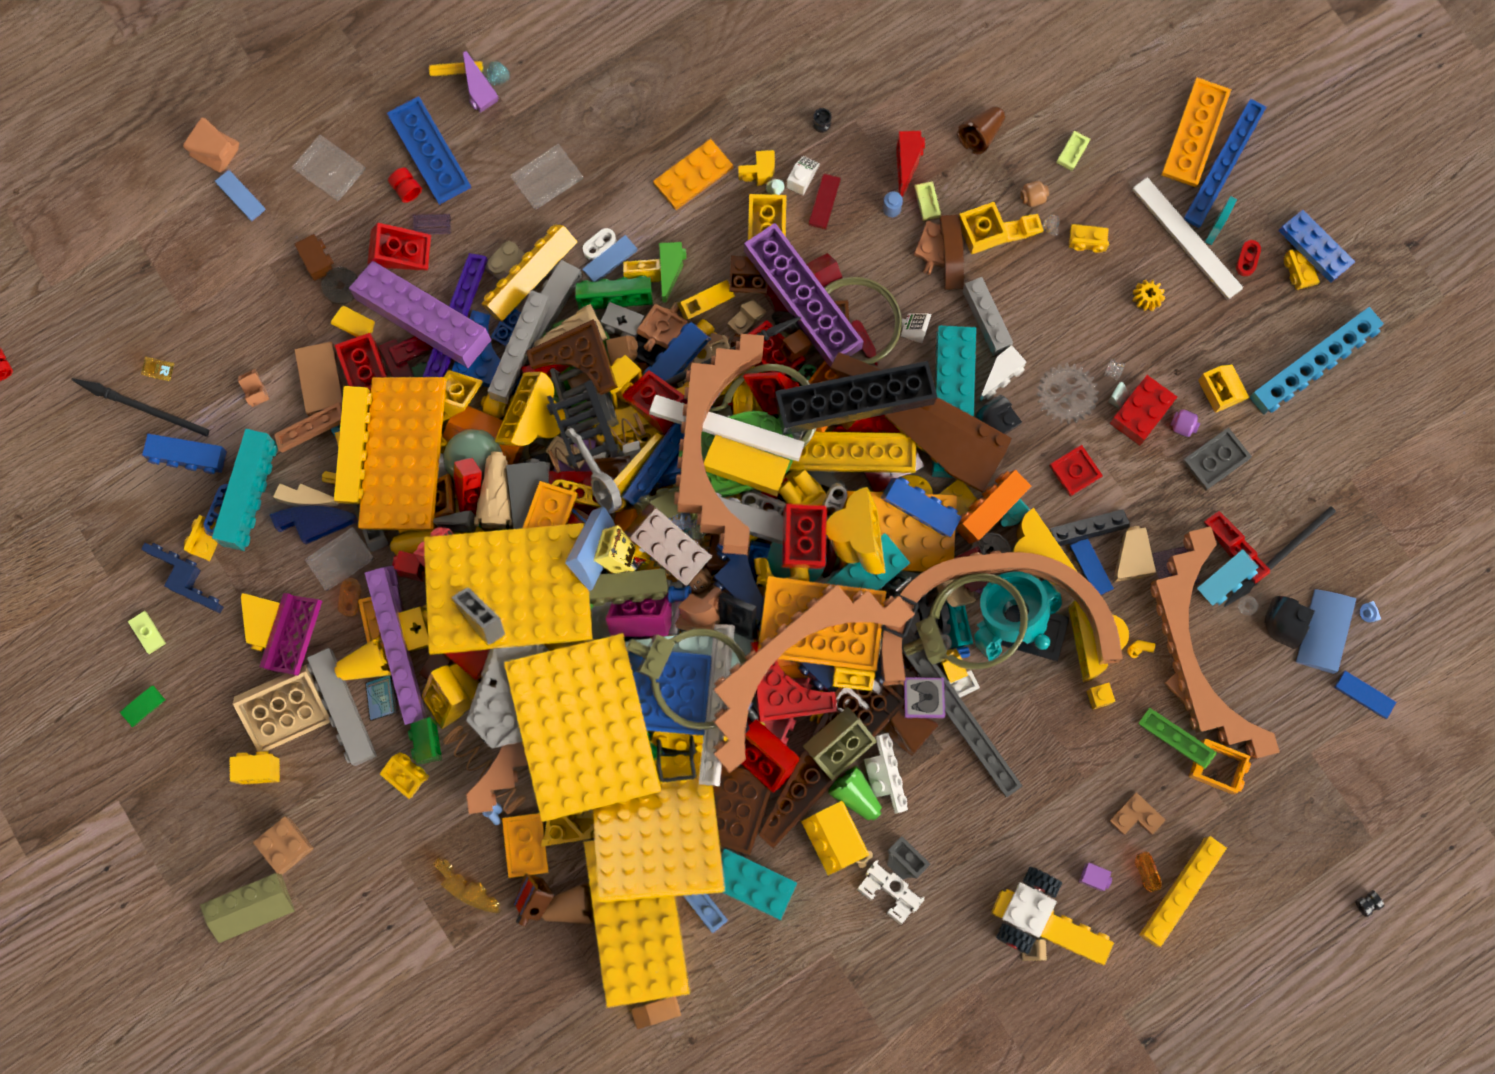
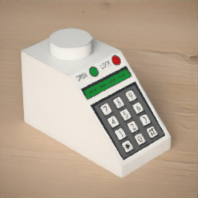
[787,156,820,195]
[901,313,931,343]

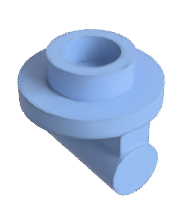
[1360,601,1381,622]
[482,803,502,825]

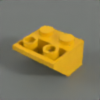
[1198,365,1249,413]

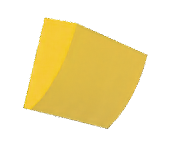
[704,435,790,496]

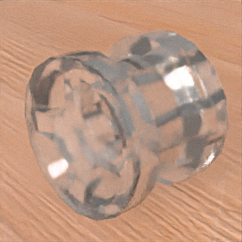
[1104,358,1125,381]

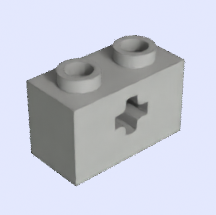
[601,302,644,340]

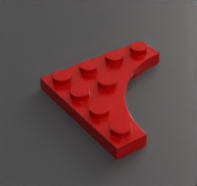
[750,641,837,722]

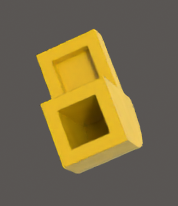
[738,150,775,186]

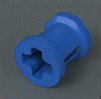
[668,586,692,603]

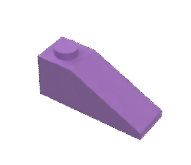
[463,51,498,113]

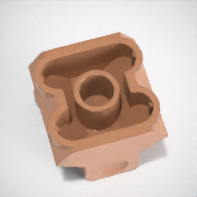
[183,118,239,172]

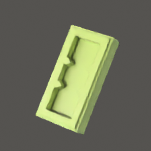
[1056,131,1090,171]
[914,181,941,221]
[128,611,166,654]

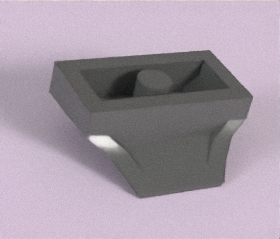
[887,836,930,880]

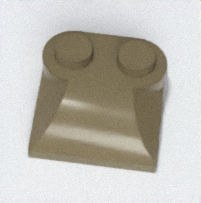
[485,241,525,281]

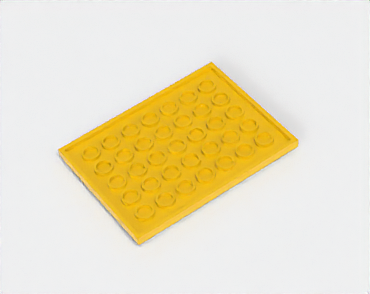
[424,523,593,654]
[504,634,661,822]
[593,753,724,902]

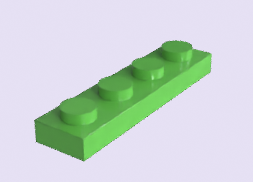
[1138,708,1217,769]

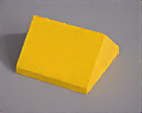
[444,370,483,417]

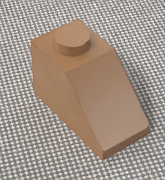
[606,336,638,366]

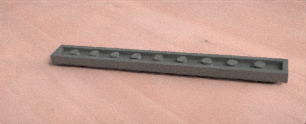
[902,628,1022,798]

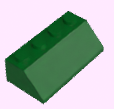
[575,276,653,310]

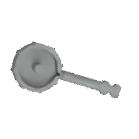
[565,428,622,514]

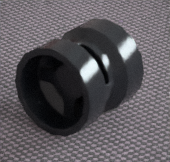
[813,108,832,133]
[1355,890,1384,918]

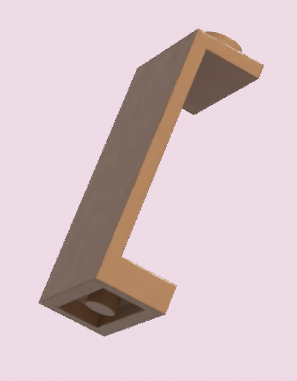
[294,341,343,417]

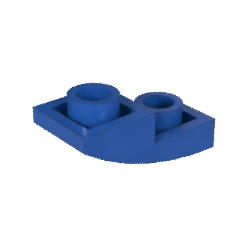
[491,308,521,346]
[748,540,770,583]

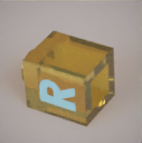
[141,356,174,381]

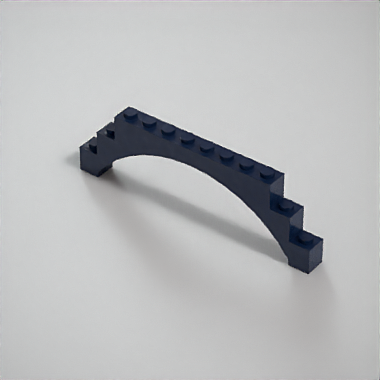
[712,544,905,691]

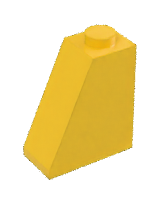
[241,593,280,652]

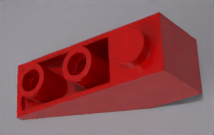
[454,458,482,515]

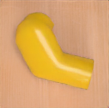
[1127,640,1155,658]

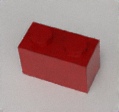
[392,550,425,582]

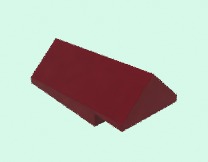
[764,253,843,312]

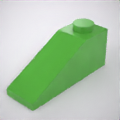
[659,242,686,302]

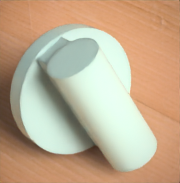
[766,179,784,195]

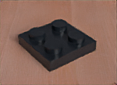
[719,592,757,641]

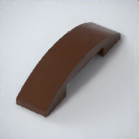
[939,215,964,290]

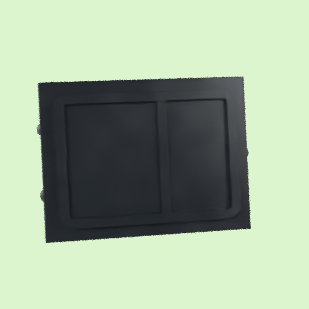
[1000,605,1069,662]

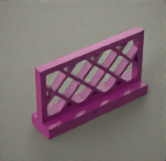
[259,593,322,676]

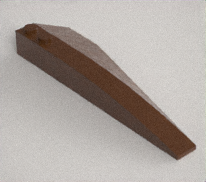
[830,352,1012,493]
[759,680,904,849]

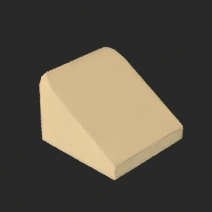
[1022,940,1047,961]

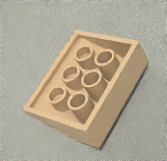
[233,664,330,752]

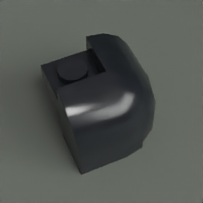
[975,394,1022,435]
[1264,596,1315,649]

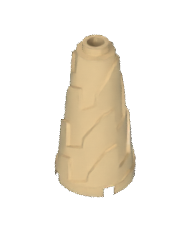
[532,304,607,348]
[474,452,513,529]

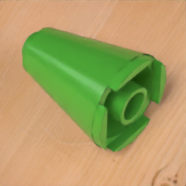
[828,765,882,821]

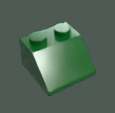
[408,717,442,765]

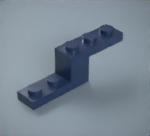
[141,543,224,614]

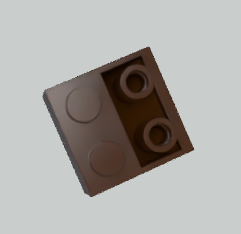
[729,256,767,294]

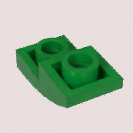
[120,685,165,727]

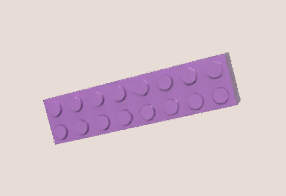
[744,223,864,367]
[349,261,491,368]

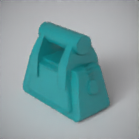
[1001,499,1031,527]

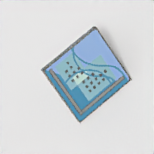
[366,674,397,721]

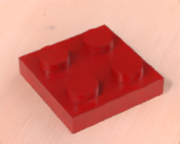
[1049,445,1103,497]

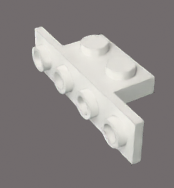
[864,733,908,814]

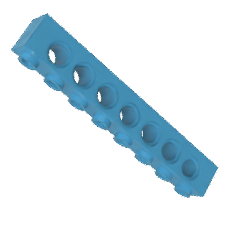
[1249,307,1384,415]

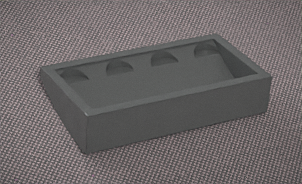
[506,462,549,529]

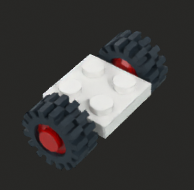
[996,866,1062,954]

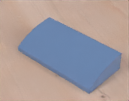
[565,506,615,591]
[1296,589,1356,674]

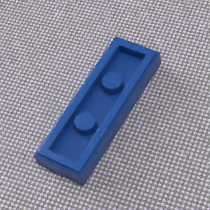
[1069,539,1114,595]
[1334,671,1397,719]

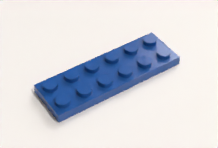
[387,96,471,205]

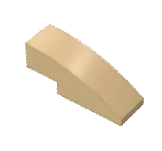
[273,484,338,508]

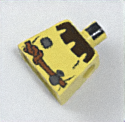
[594,525,638,574]

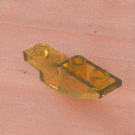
[433,858,502,914]

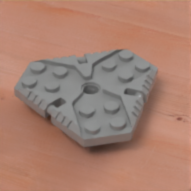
[466,644,549,748]

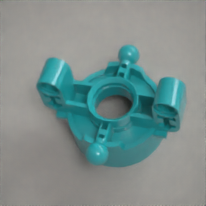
[974,571,1062,661]

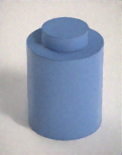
[883,192,903,217]

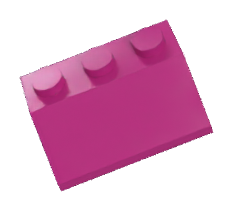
[606,593,672,637]

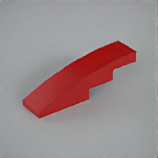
[1204,511,1270,584]

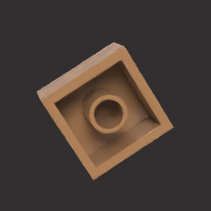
[253,817,314,874]

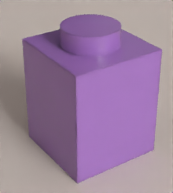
[1079,863,1112,891]

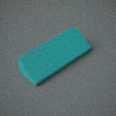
[938,593,974,649]

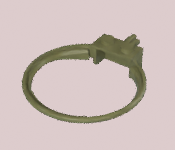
[780,277,902,364]
[709,364,816,448]
[903,573,1028,670]
[626,629,746,730]

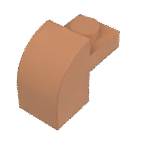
[238,369,269,407]
[678,586,722,626]

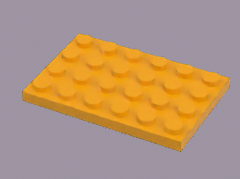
[840,491,957,571]
[758,576,886,671]

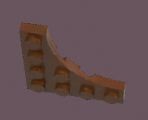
[526,319,618,395]

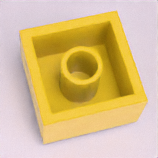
[959,202,1008,255]
[230,751,280,785]

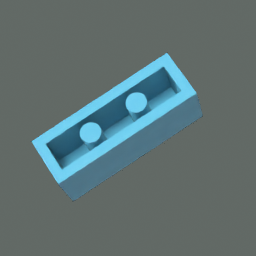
[1197,550,1259,606]

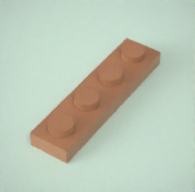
[274,402,342,453]

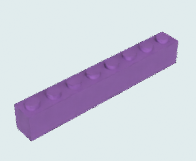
[365,568,427,725]

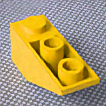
[677,280,735,320]

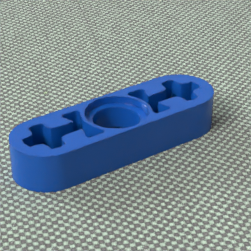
[204,484,228,536]

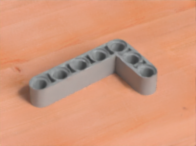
[741,483,847,539]

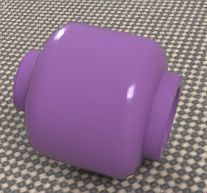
[1171,409,1200,437]

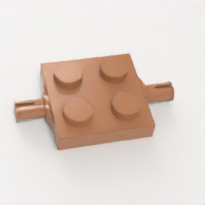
[914,221,945,275]
[637,302,688,351]

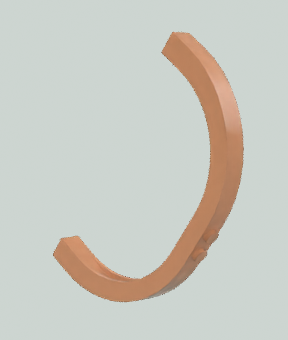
[880,551,1123,686]

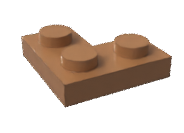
[1109,792,1166,835]

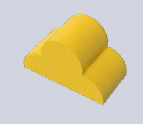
[495,372,566,446]
[826,487,885,574]
[1011,508,1077,585]
[1068,600,1129,682]
[421,664,480,729]

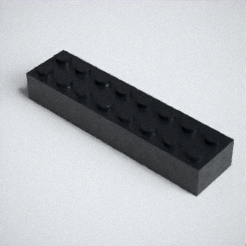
[774,361,937,435]

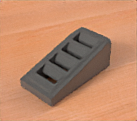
[433,511,477,532]

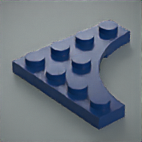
[452,310,522,395]

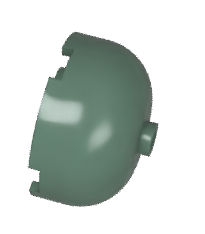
[443,429,502,485]

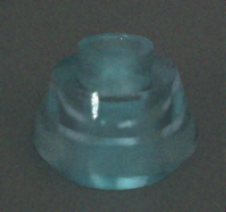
[486,61,510,85]

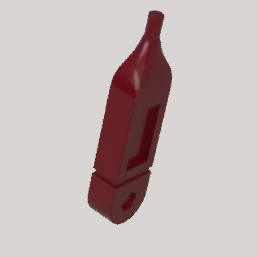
[851,320,879,366]

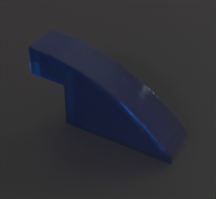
[270,506,358,545]

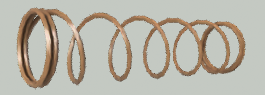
[548,413,646,473]
[443,726,526,814]

